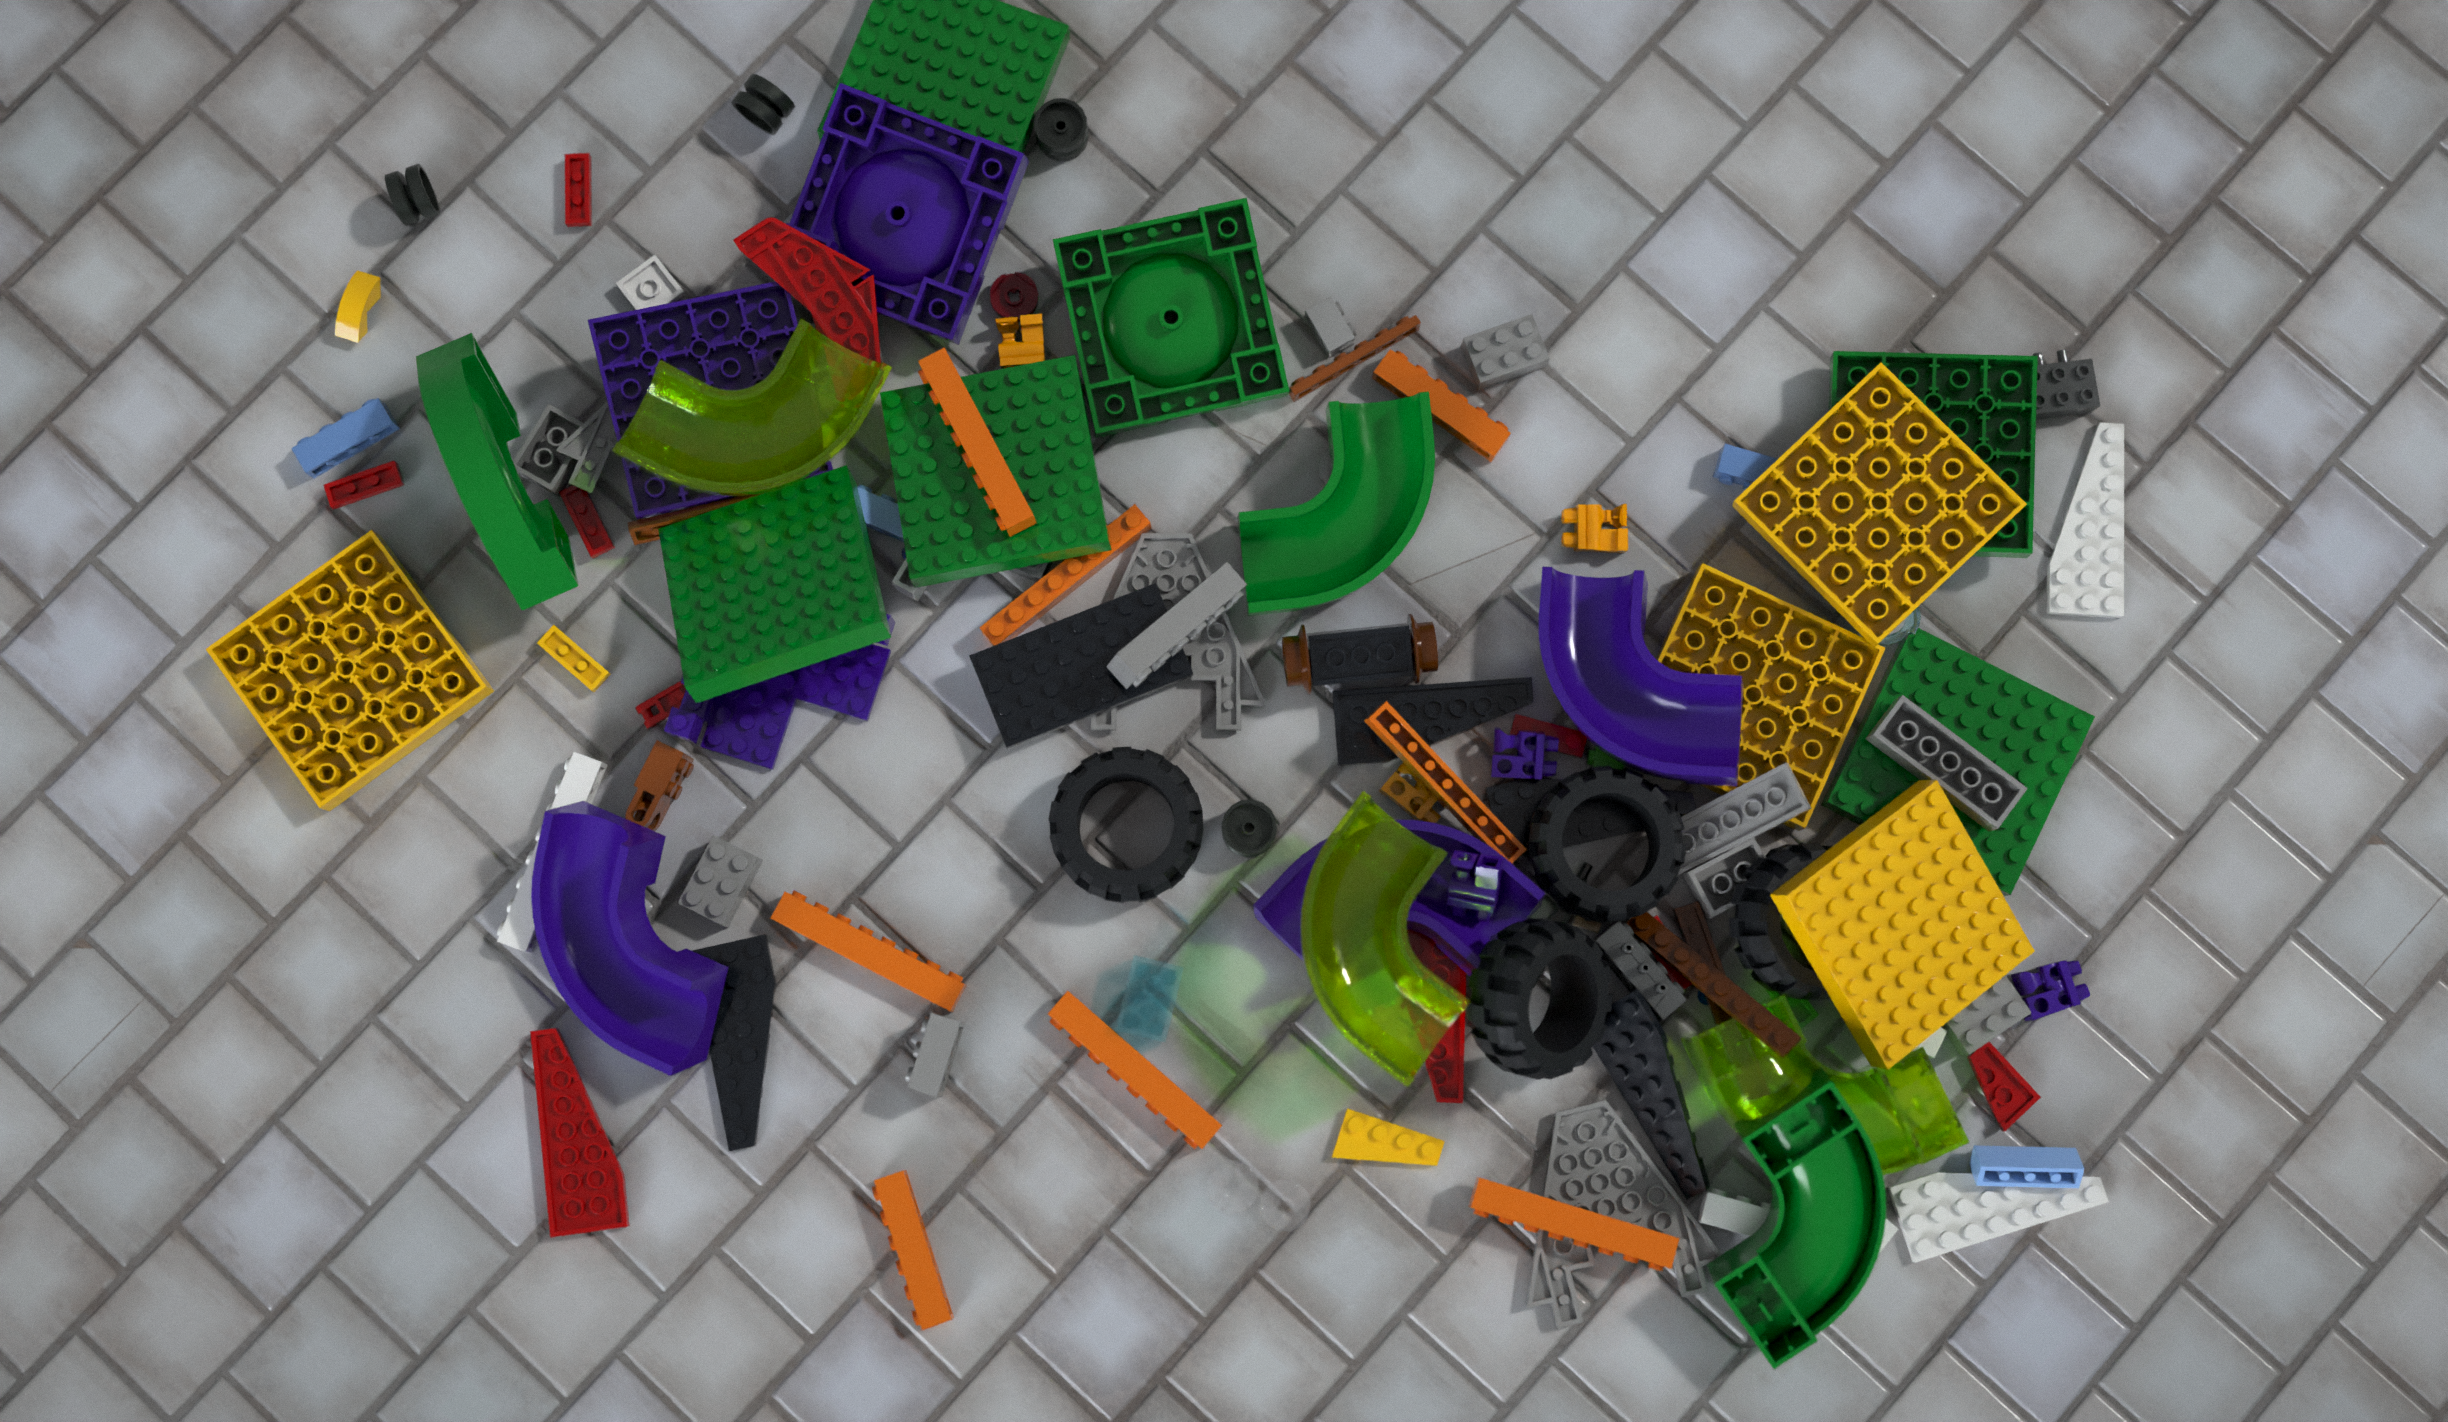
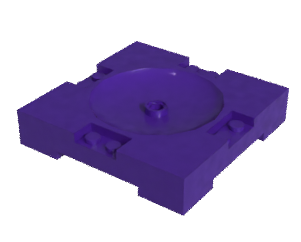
[786,83,1029,345]

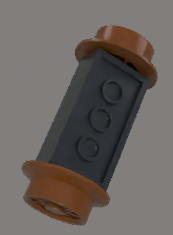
[1282,614,1438,695]

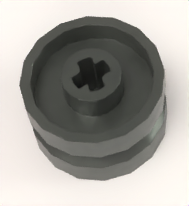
[731,74,795,135]
[1034,98,1089,161]
[385,164,440,226]
[1221,799,1277,858]

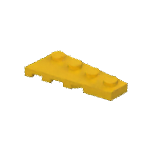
[1331,1108,1445,1166]

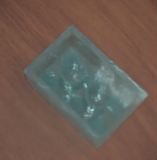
[1115,955,1184,1043]

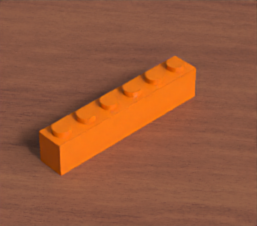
[1372,349,1511,462]
[872,1170,954,1330]

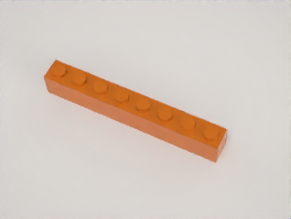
[917,347,1037,537]
[980,504,1151,646]
[1364,701,1527,863]
[770,890,967,1012]
[1048,991,1222,1149]
[1468,1177,1680,1272]

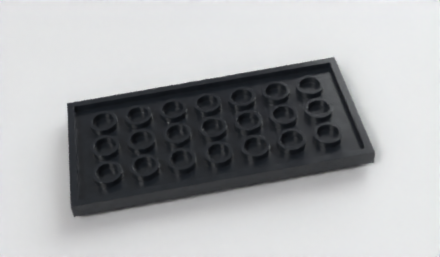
[969,583,1193,749]

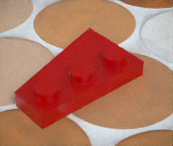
[1967,1042,2041,1132]

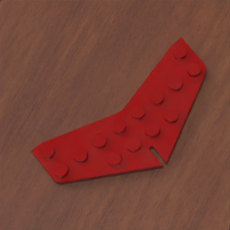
[733,217,882,410]

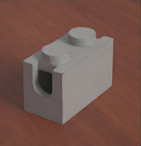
[1304,297,1356,359]

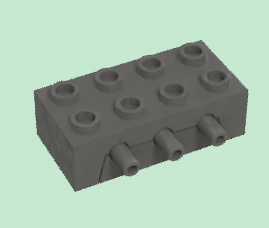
[2033,349,2100,420]
[1593,921,1686,1021]

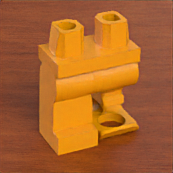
[995,314,1045,369]
[1561,504,1628,553]
[1379,763,1447,823]

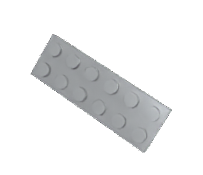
[1677,763,1811,876]

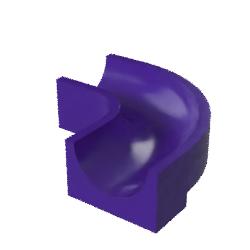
[1539,567,1743,787]
[531,801,728,1076]
[1253,820,1545,985]

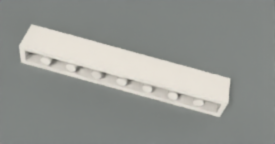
[497,752,608,953]

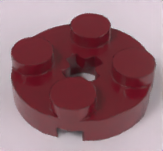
[990,272,1039,323]

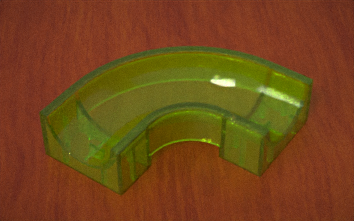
[612,319,892,496]
[1300,791,1471,1087]
[1680,995,1970,1175]

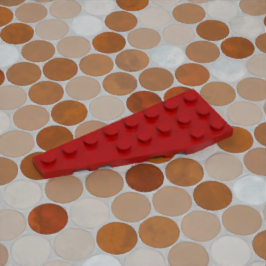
[1390,929,1466,1103]
[530,1028,630,1238]

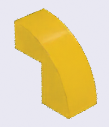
[335,270,381,342]

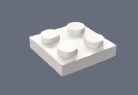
[616,255,686,310]

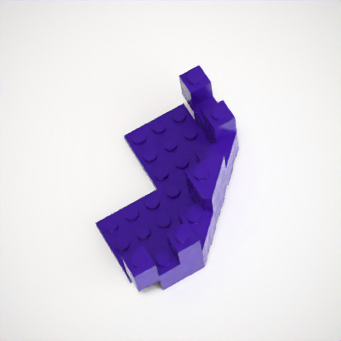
[664,614,896,770]

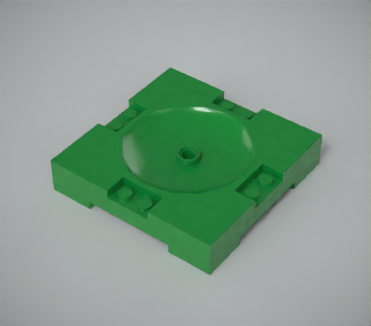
[1053,198,1290,438]

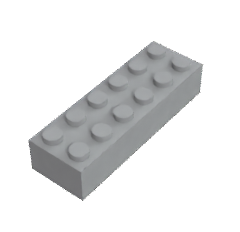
[1107,562,1247,689]
[1865,695,2028,832]

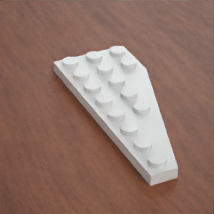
[2047,423,2124,618]
[1887,1172,2109,1263]

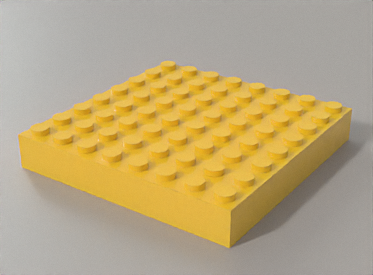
[1732,363,2027,648]
[206,530,494,811]
[1656,563,1885,831]
[1770,780,2035,1070]

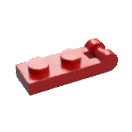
[635,681,686,730]

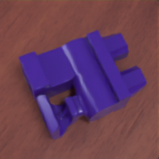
[1491,727,1559,779]
[1447,850,1504,922]
[2011,960,2090,1021]

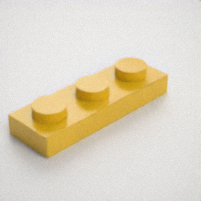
[537,625,611,692]

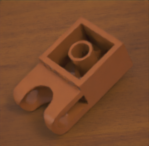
[625,740,694,831]

